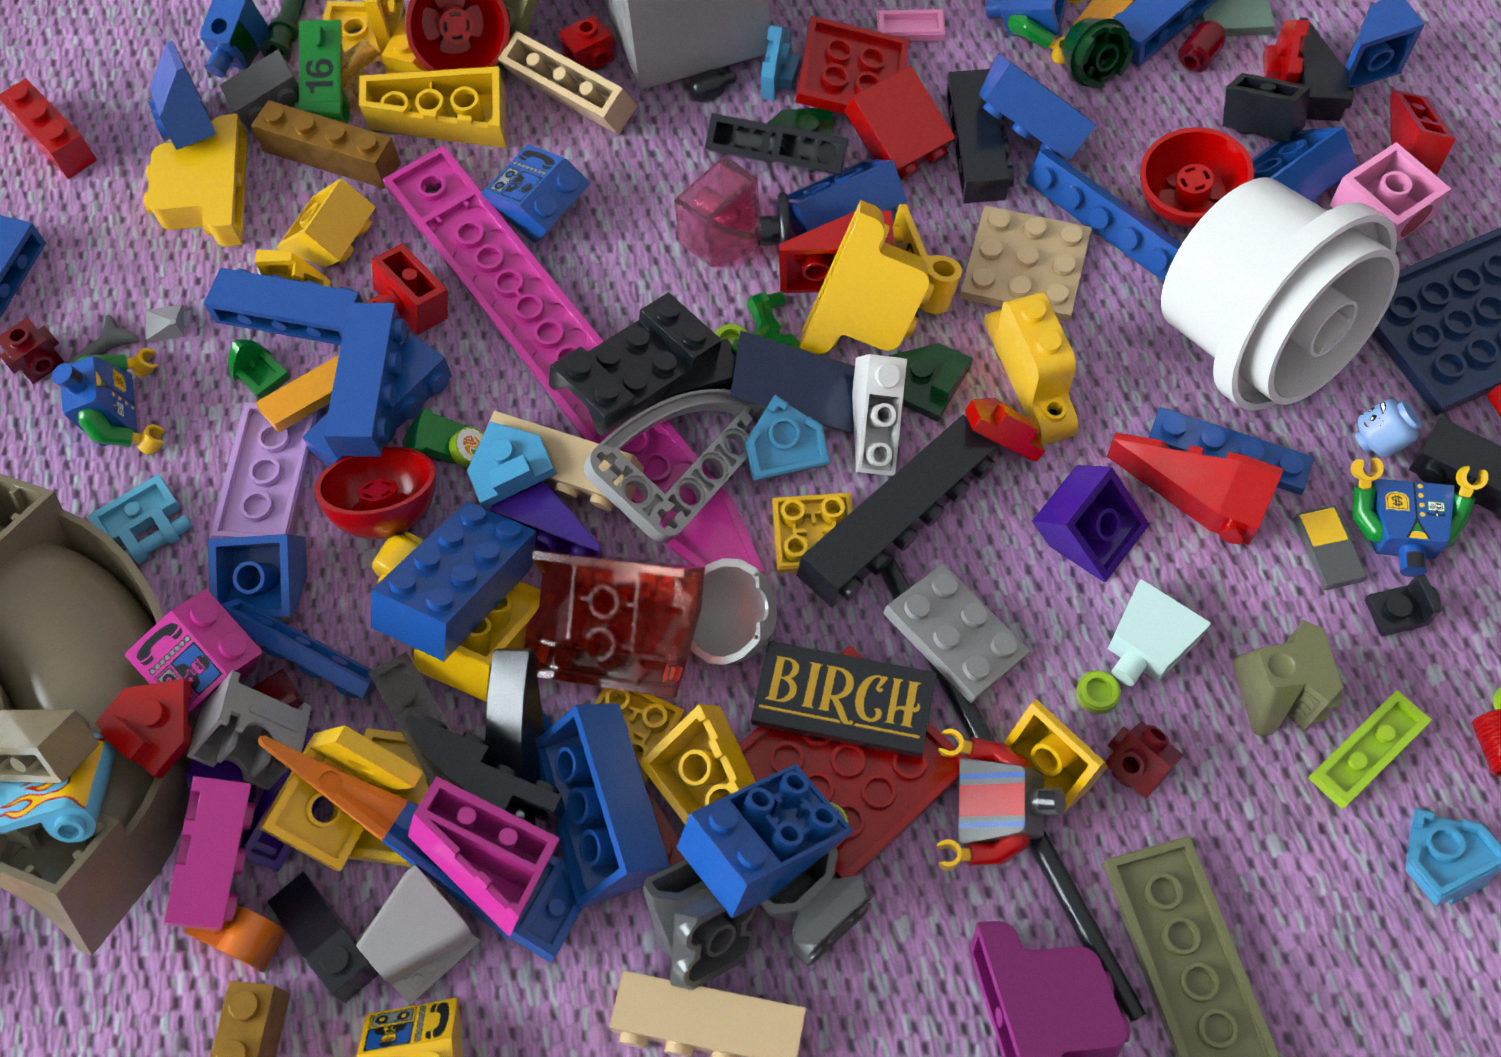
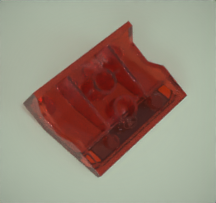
[524,550,705,698]

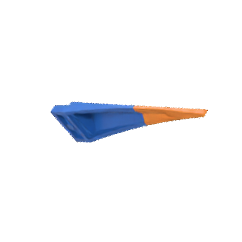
[258,736,582,963]

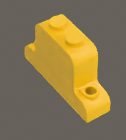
[143,114,248,247]
[799,200,934,354]
[983,292,1078,445]

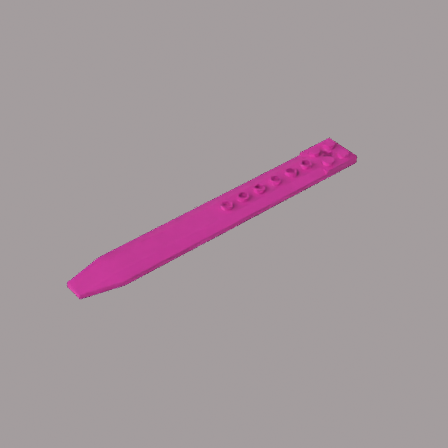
[383,145,765,575]

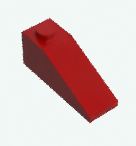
[1390,89,1456,176]

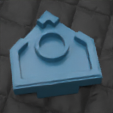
[761,25,801,101]
[744,395,831,482]
[467,421,557,508]
[1405,808,1501,907]

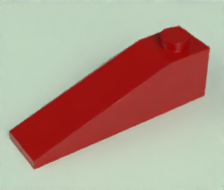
[1107,433,1284,545]

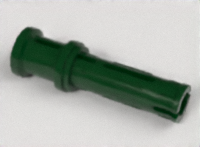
[260,0,306,62]

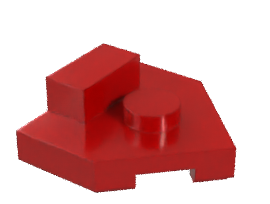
[1263,20,1310,83]
[965,398,1045,462]
[94,679,191,779]

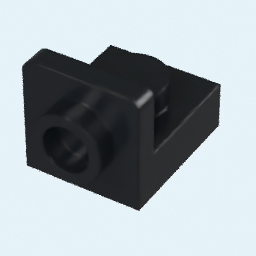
[1364,574,1442,637]

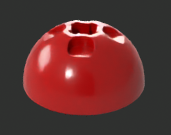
[405,0,510,71]
[1140,127,1254,228]
[314,447,436,540]

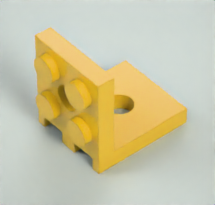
[322,0,407,62]
[258,725,423,871]

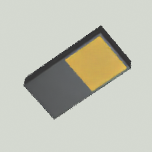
[1293,505,1367,591]

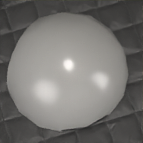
[678,558,777,665]

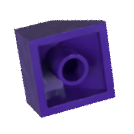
[1032,465,1150,582]

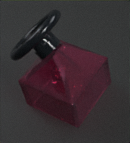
[674,155,791,267]

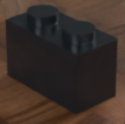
[1222,73,1311,142]

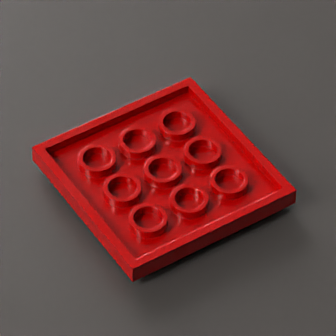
[739,645,966,878]

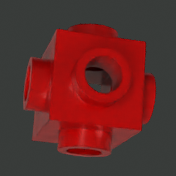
[558,14,615,71]

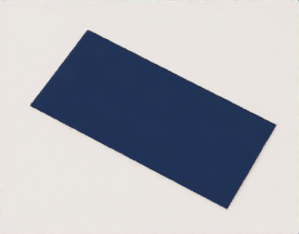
[730,330,855,434]

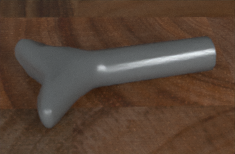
[65,315,139,364]

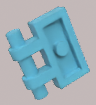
[88,474,193,565]

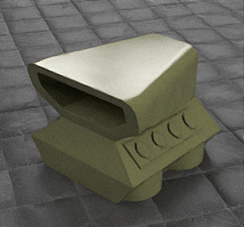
[1233,620,1344,736]

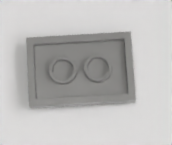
[883,563,1030,704]

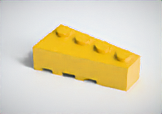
[359,66,507,148]
[639,704,756,825]

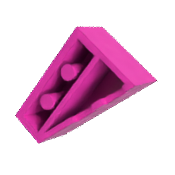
[164,776,255,931]
[408,776,560,937]

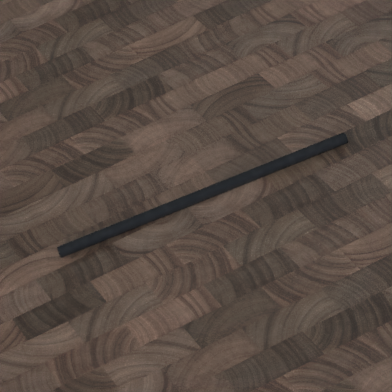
[880,554,1147,1023]

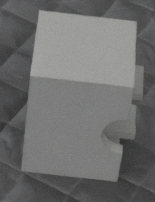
[187,670,311,790]

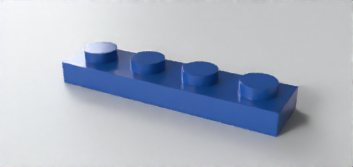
[1148,406,1314,495]
[221,598,383,699]

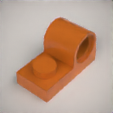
[184,905,287,973]

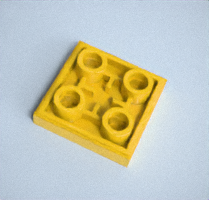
[772,492,853,574]
[594,677,685,786]

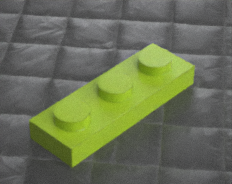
[1308,690,1432,810]

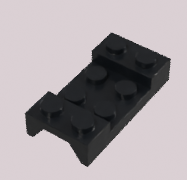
[549,292,722,436]

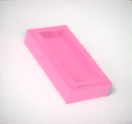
[877,9,945,42]

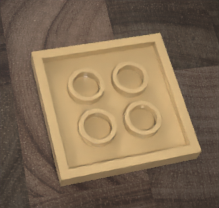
[960,205,1092,322]

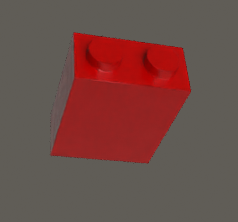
[844,65,956,181]

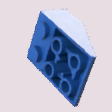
[677,764,853,918]

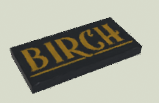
[751,641,937,758]

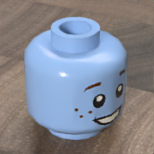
[1355,398,1422,458]

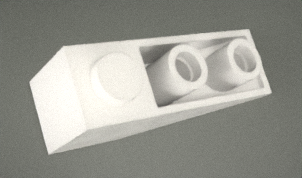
[852,354,907,476]

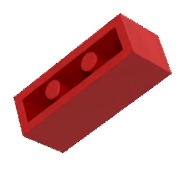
[0,78,97,179]

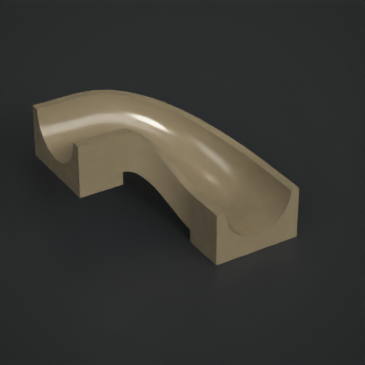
[0,474,197,956]

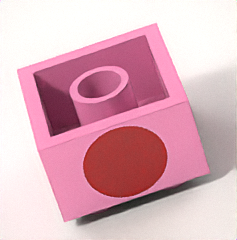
[1329,142,1451,242]

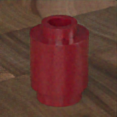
[1178,20,1226,72]

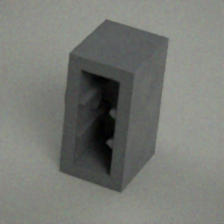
[220,50,299,131]

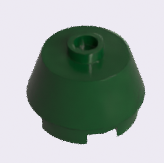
[1062,18,1133,88]

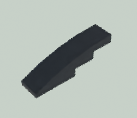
[485,648,545,826]

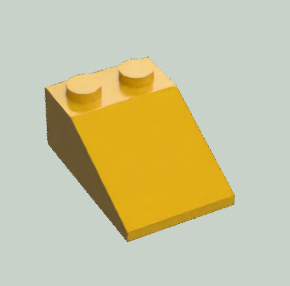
[413,581,552,702]

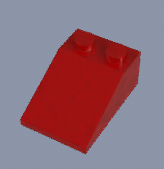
[779,211,894,293]

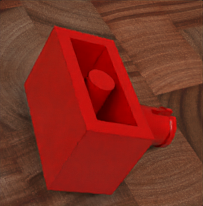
[365,243,448,335]

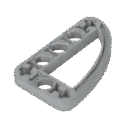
[583,389,767,543]

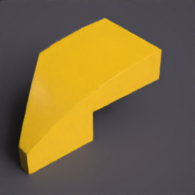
[255,250,331,287]

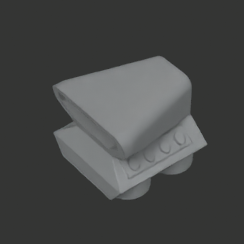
[355,865,481,1005]

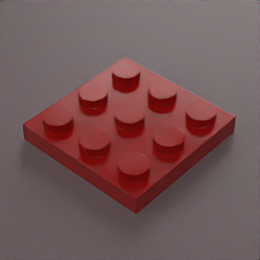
[795,15,909,115]

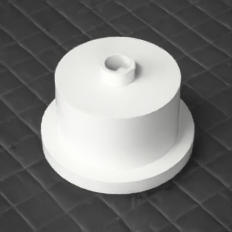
[1161,177,1400,411]

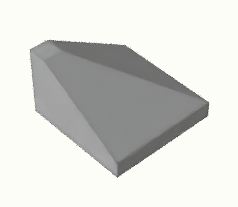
[146,304,184,343]

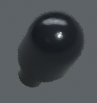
[688,69,736,102]

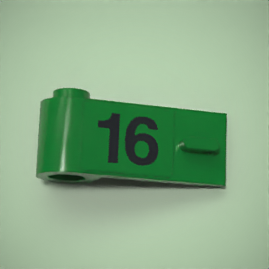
[294,20,350,124]

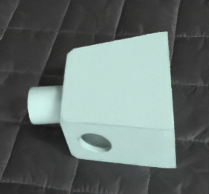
[1108,579,1211,686]

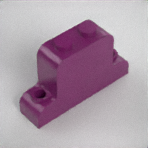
[969,921,1130,1057]

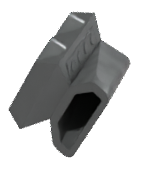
[760,847,874,967]
[644,859,758,990]

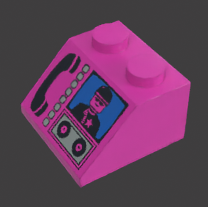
[125,588,263,716]

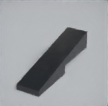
[705,113,849,175]

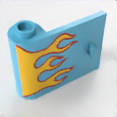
[0,733,117,843]

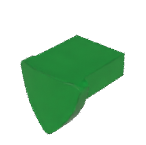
[228,339,291,400]
[402,408,468,464]

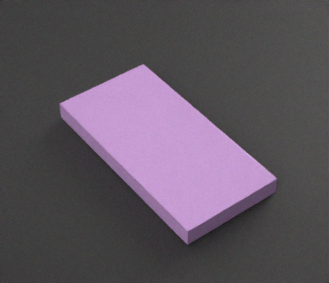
[209,402,321,539]

